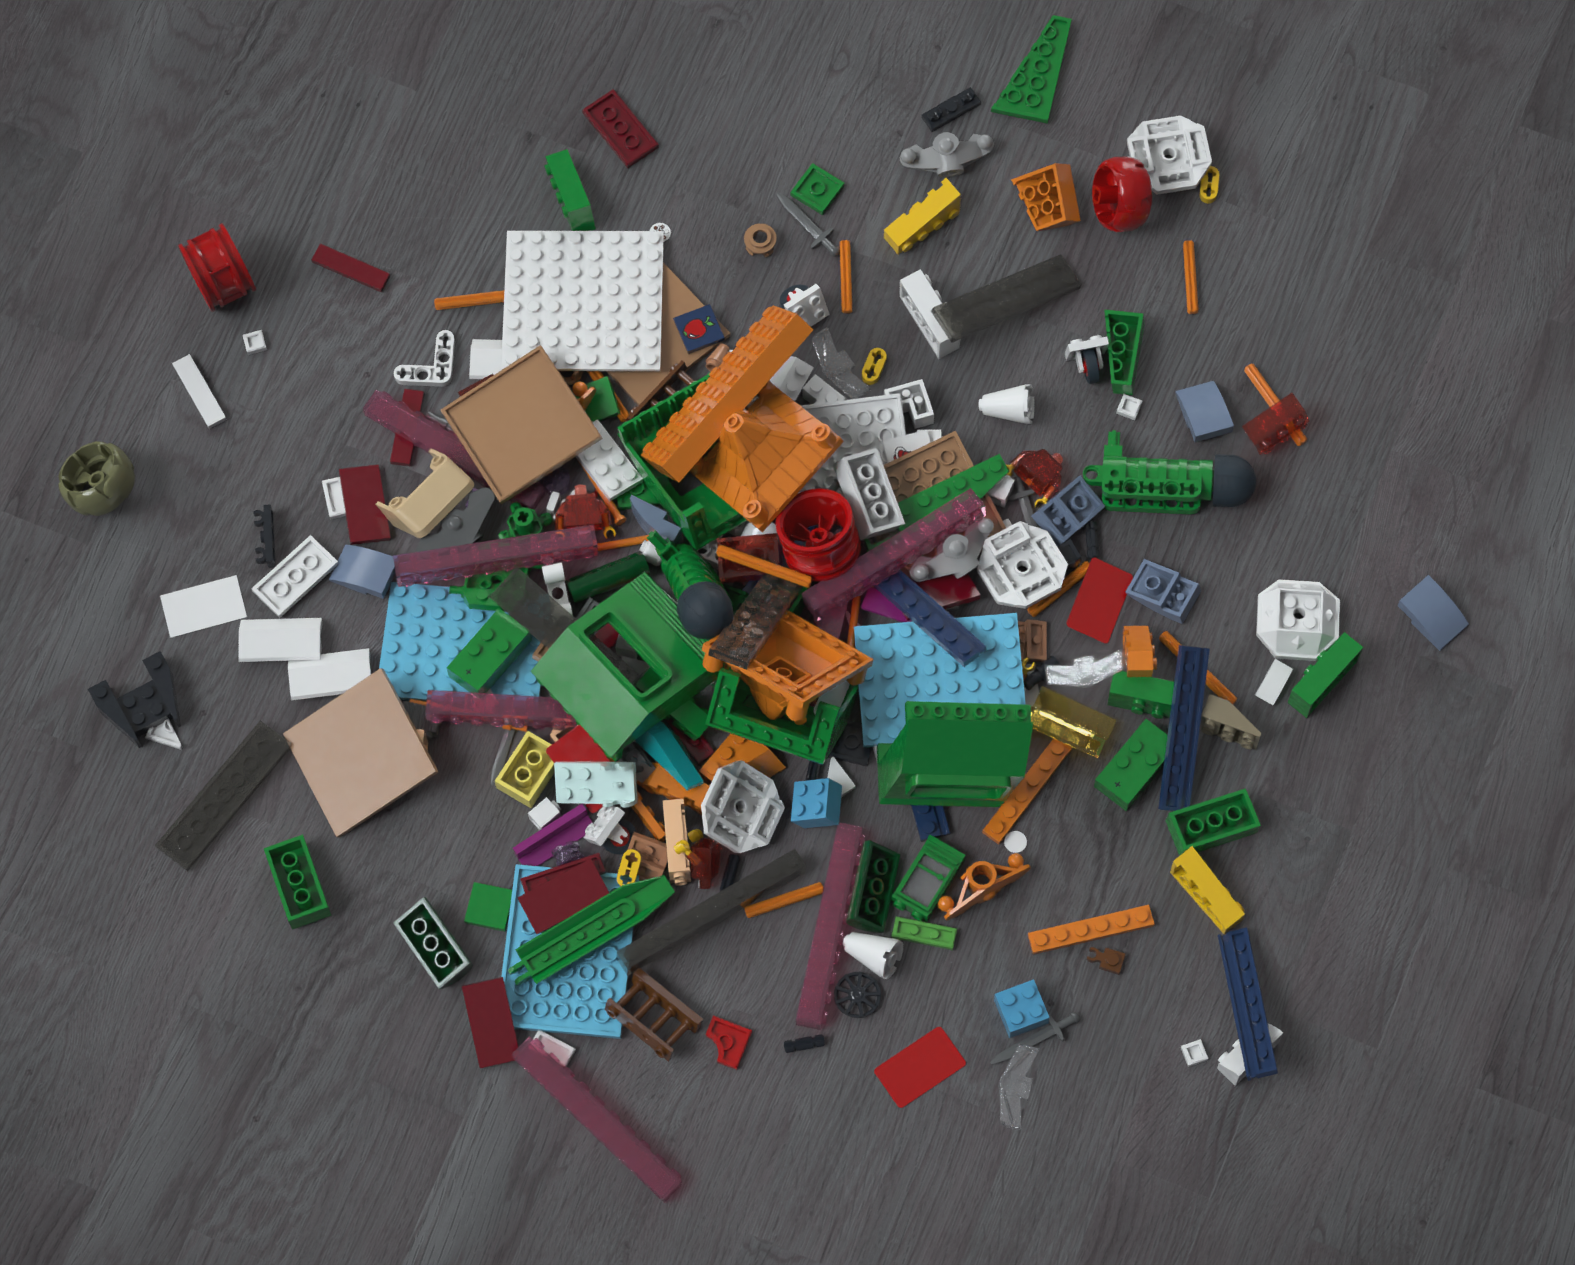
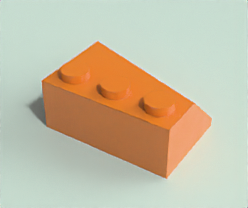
[1011,163,1081,231]
[699,733,786,785]

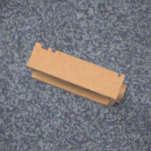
[663,799,691,886]

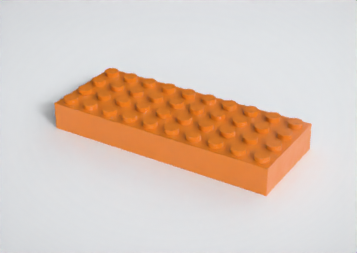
[641,305,813,482]

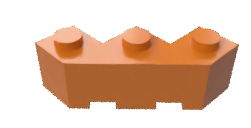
[1123,626,1157,677]
[637,761,710,816]

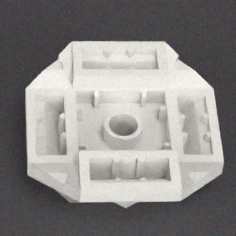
[1127,116,1212,195]
[977,521,1068,609]
[1256,580,1340,661]
[701,760,785,853]

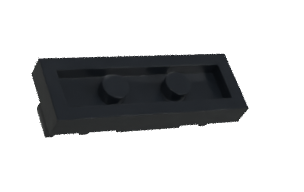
[921,87,981,132]
[253,504,276,568]

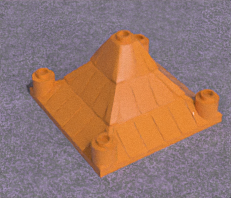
[689,380,844,533]
[702,603,874,721]

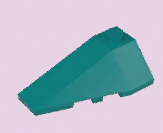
[635,721,703,791]

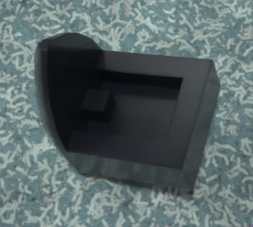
[1057,539,1082,569]

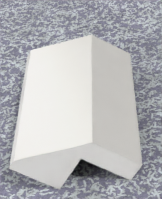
[469,339,502,379]
[239,618,322,662]
[288,648,372,700]

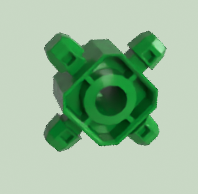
[498,502,553,554]

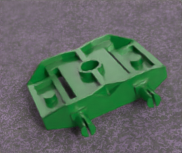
[449,542,544,612]

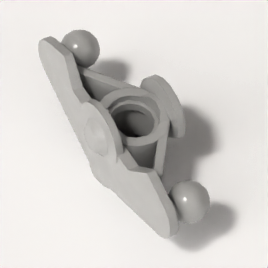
[900,132,994,177]
[909,518,994,582]

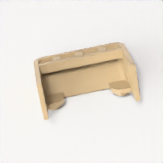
[376,449,474,538]

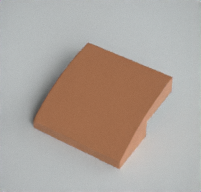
[1018,619,1047,662]
[626,832,668,881]

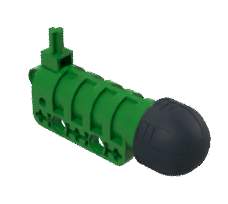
[1083,430,1256,514]
[647,530,733,640]

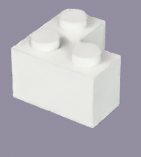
[802,374,846,404]
[884,379,934,429]

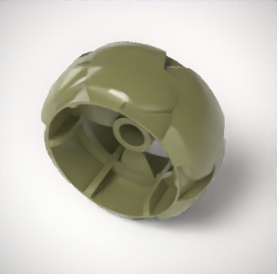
[58,441,135,516]

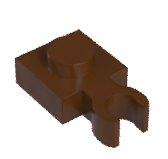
[1086,947,1125,975]

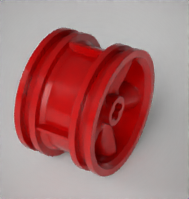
[178,223,256,312]
[776,488,861,581]

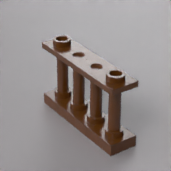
[628,360,694,420]
[604,968,703,1062]

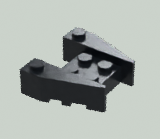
[88,651,181,748]

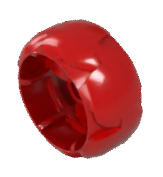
[1092,156,1152,232]

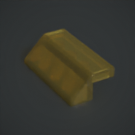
[1031,686,1117,759]

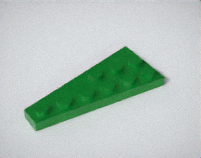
[991,15,1072,124]
[898,454,1009,557]

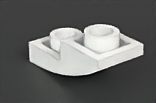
[1255,659,1293,705]

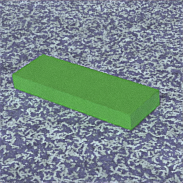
[892,916,957,950]

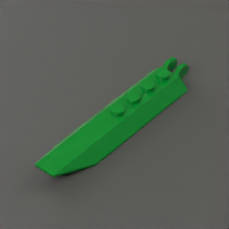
[508,875,675,986]

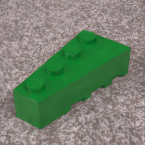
[544,149,596,231]
[1104,309,1145,395]
[633,667,708,741]

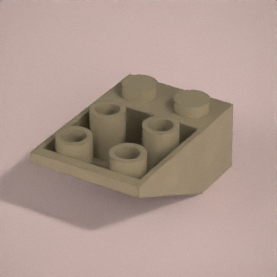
[1200,694,1261,749]

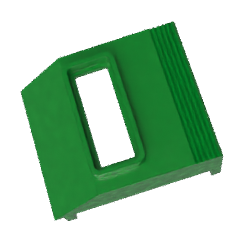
[617,372,747,551]
[531,572,725,762]
[705,666,859,765]
[877,701,1034,807]

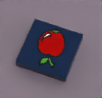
[673,304,725,354]

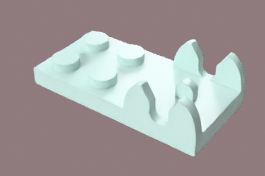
[554,761,638,808]

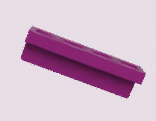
[861,587,913,622]
[513,804,593,866]

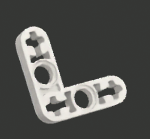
[394,330,455,387]

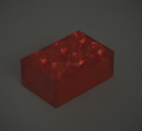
[1242,393,1310,455]
[717,533,782,583]

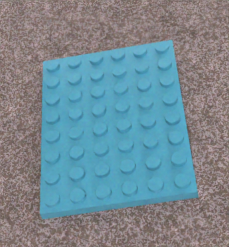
[379,582,551,712]
[854,613,1026,747]
[501,864,639,1039]

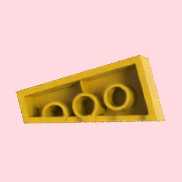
[884,178,961,255]
[1170,846,1245,935]

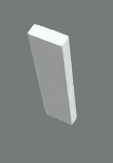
[172,354,227,429]

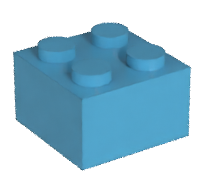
[791,778,842,828]
[994,979,1050,1038]

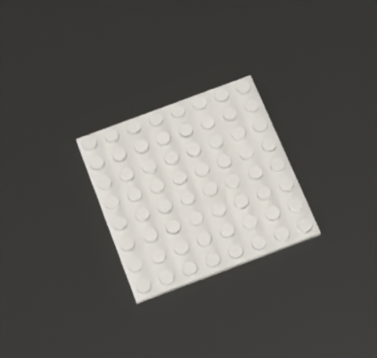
[501,231,664,371]

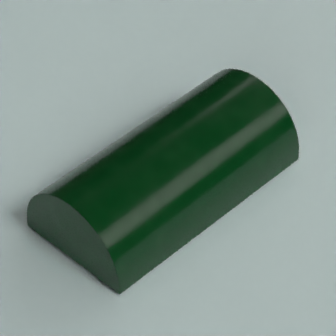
[565,552,650,604]
[846,840,900,933]
[394,897,473,989]

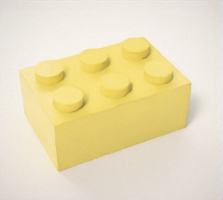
[495,731,555,808]

